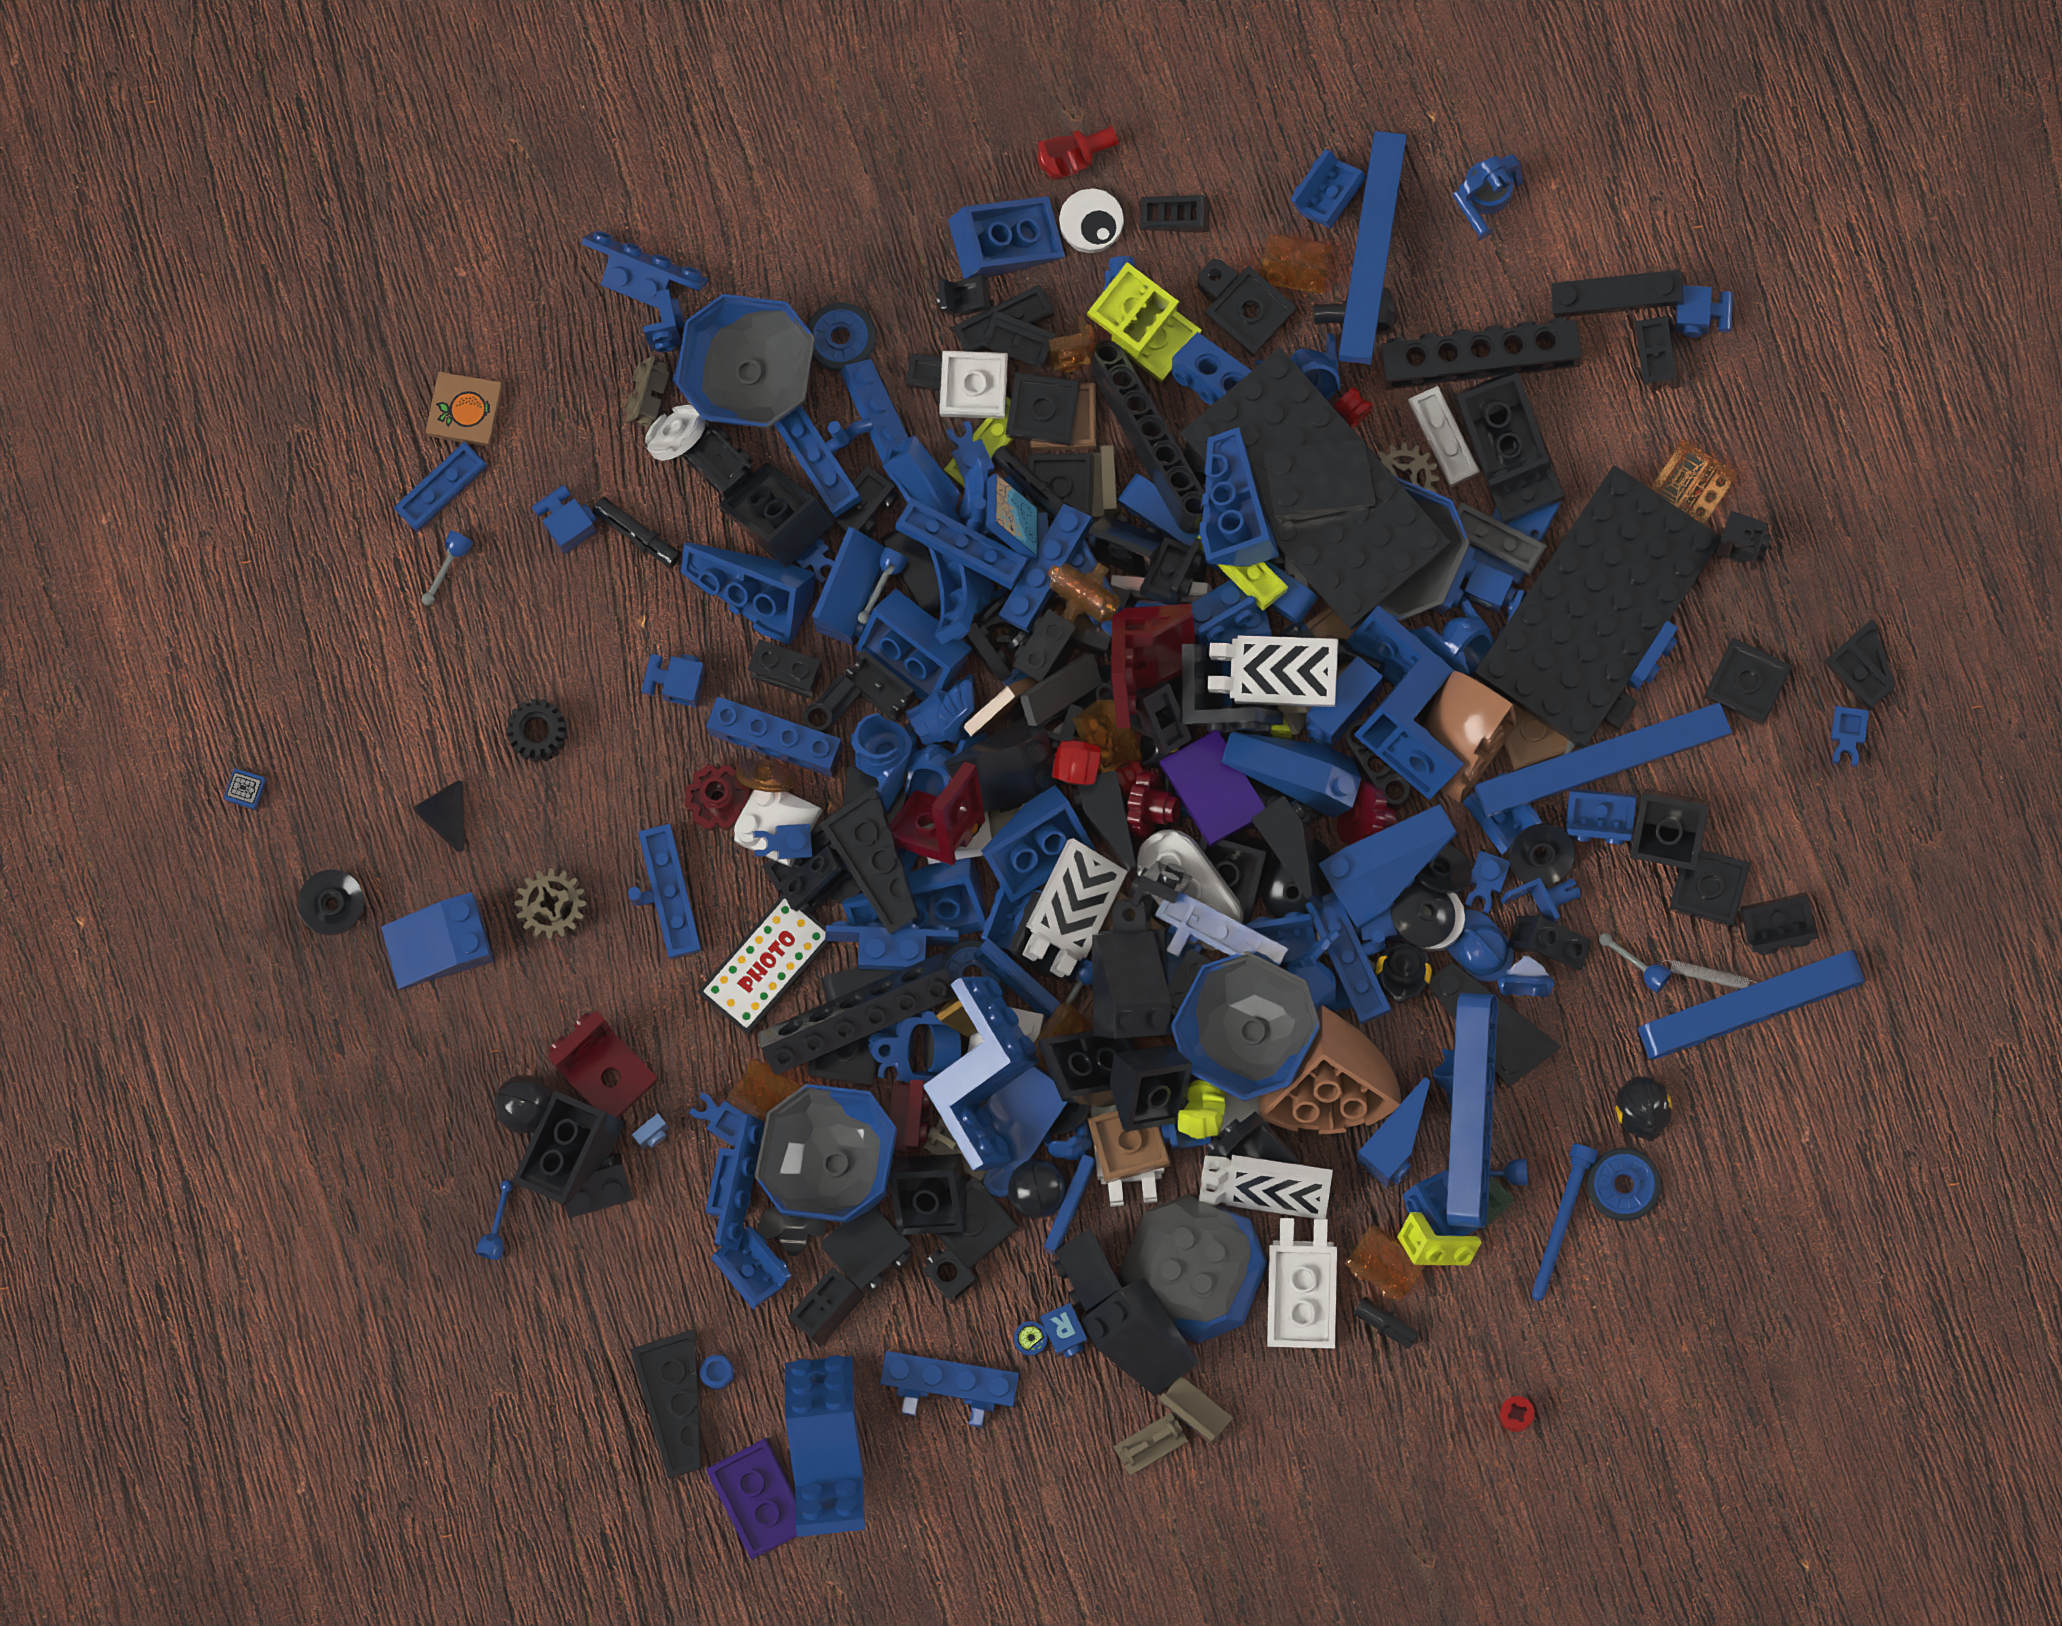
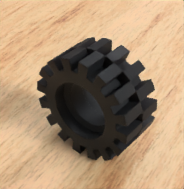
[506,699,568,762]

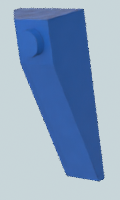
[1199,427,1279,567]
[681,542,816,645]
[1221,732,1361,818]
[1319,804,1457,929]
[842,857,987,935]

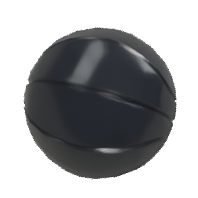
[494,1075,552,1134]
[1007,1159,1067,1219]

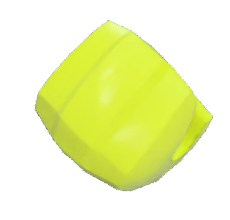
[1177,1078,1226,1139]

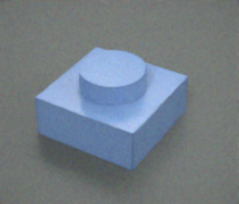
[632,1113,669,1150]

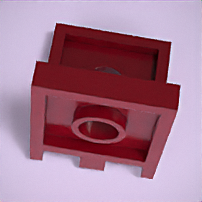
[889,762,986,866]
[547,1010,659,1118]

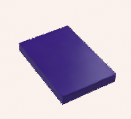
[1159,731,1265,847]
[706,1438,797,1560]

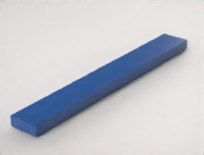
[1339,131,1407,364]
[1475,702,1732,817]

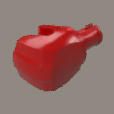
[1037,126,1119,181]
[1052,740,1101,785]

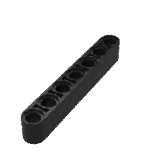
[1091,340,1205,534]

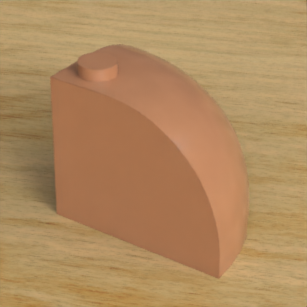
[1424,671,1518,804]
[1259,1005,1401,1134]

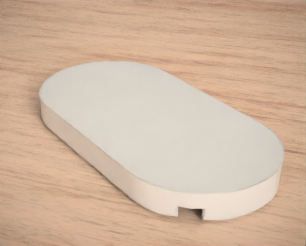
[1137,830,1243,950]

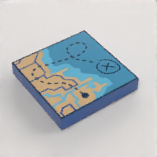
[986,473,1038,562]

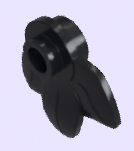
[758,1206,825,1257]

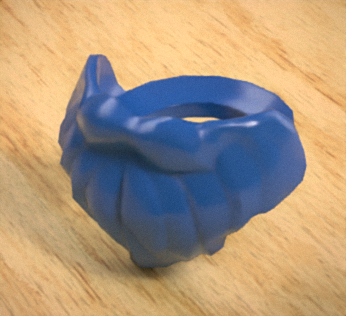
[1498,956,1554,997]
[1044,1119,1093,1161]

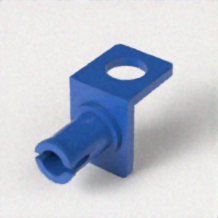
[1500,878,1581,923]

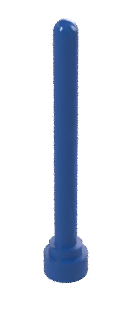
[1532,1143,1598,1301]

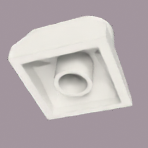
[734,783,823,867]

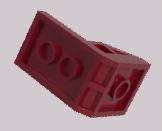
[1111,604,1196,729]

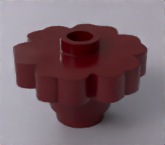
[684,765,751,831]
[1127,770,1181,839]
[1336,781,1396,845]

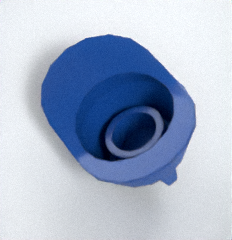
[1447,909,1514,982]

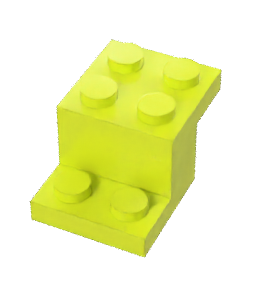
[1087,262,1202,383]

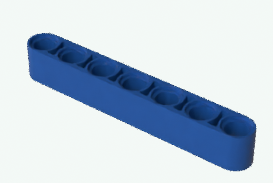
[1117,474,1318,623]
[1638,950,1866,1060]
[1447,993,1498,1228]

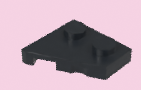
[1824,619,1895,711]

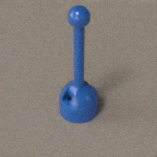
[1448,1158,1528,1186]
[475,1179,514,1260]

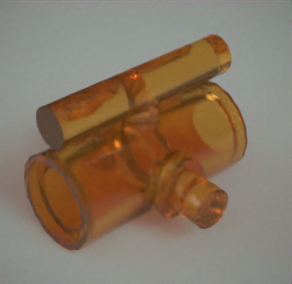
[1048,562,1121,624]

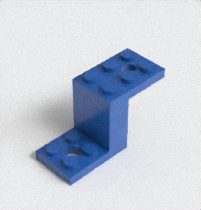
[1347,605,1464,800]
[923,977,1040,1171]
[785,1355,865,1537]

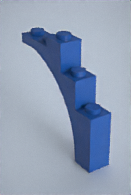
[882,435,994,644]

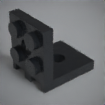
[1182,644,1283,734]

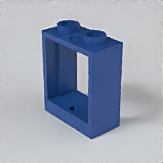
[1305,656,1383,748]

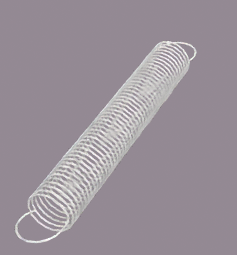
[1661,960,1757,989]

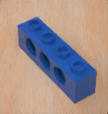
[1171,332,1252,405]
[706,696,844,778]

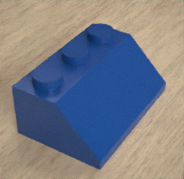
[812,527,885,646]
[855,589,972,701]

